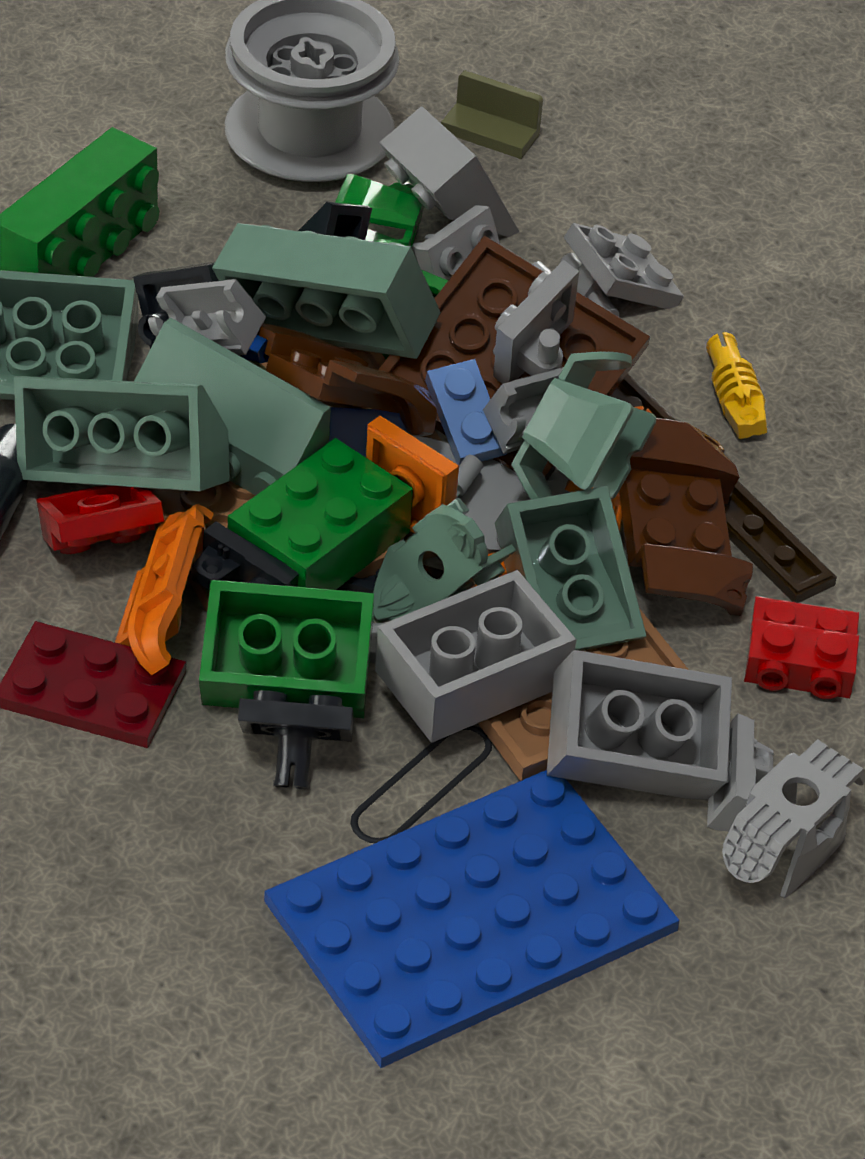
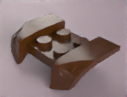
[257,323,437,436]
[619,418,753,616]

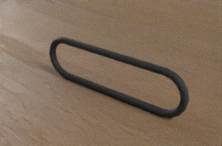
[350,725,492,843]

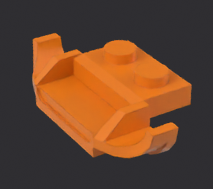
[115,504,214,675]

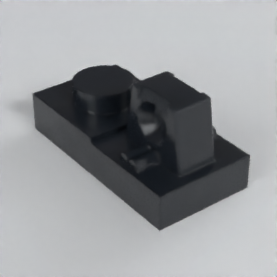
[191,521,299,590]

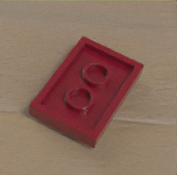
[0,621,186,748]

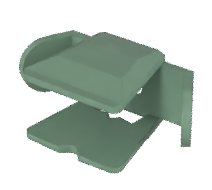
[511,352,656,499]

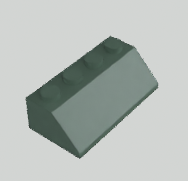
[134,318,331,496]
[14,376,230,491]

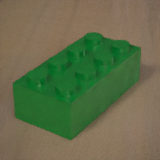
[0,127,159,277]

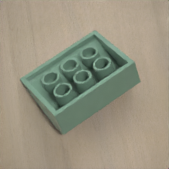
[0,270,139,400]

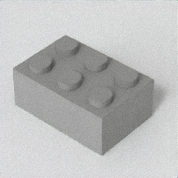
[375,570,576,743]
[547,650,732,800]

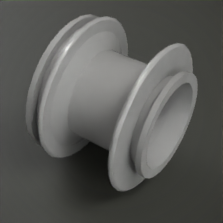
[225,0,399,182]

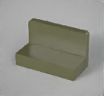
[441,70,543,159]

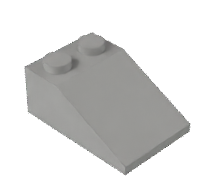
[379,106,520,237]

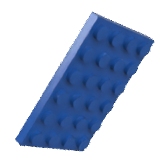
[264,770,680,1068]

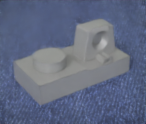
[707,713,774,832]

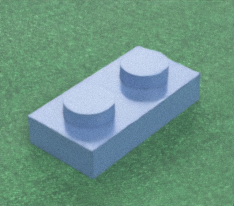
[425,359,507,465]

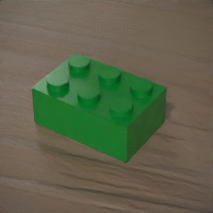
[228,438,413,590]
[199,580,374,719]

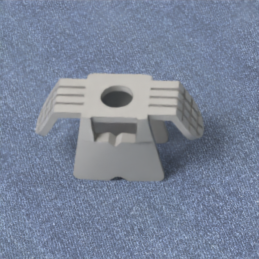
[723,739,865,899]

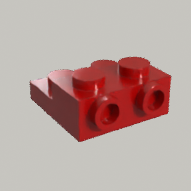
[36,485,165,554]
[744,596,859,699]

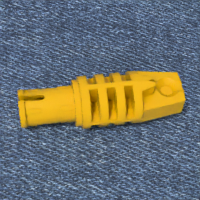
[706,332,767,439]

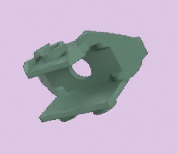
[373,498,516,621]

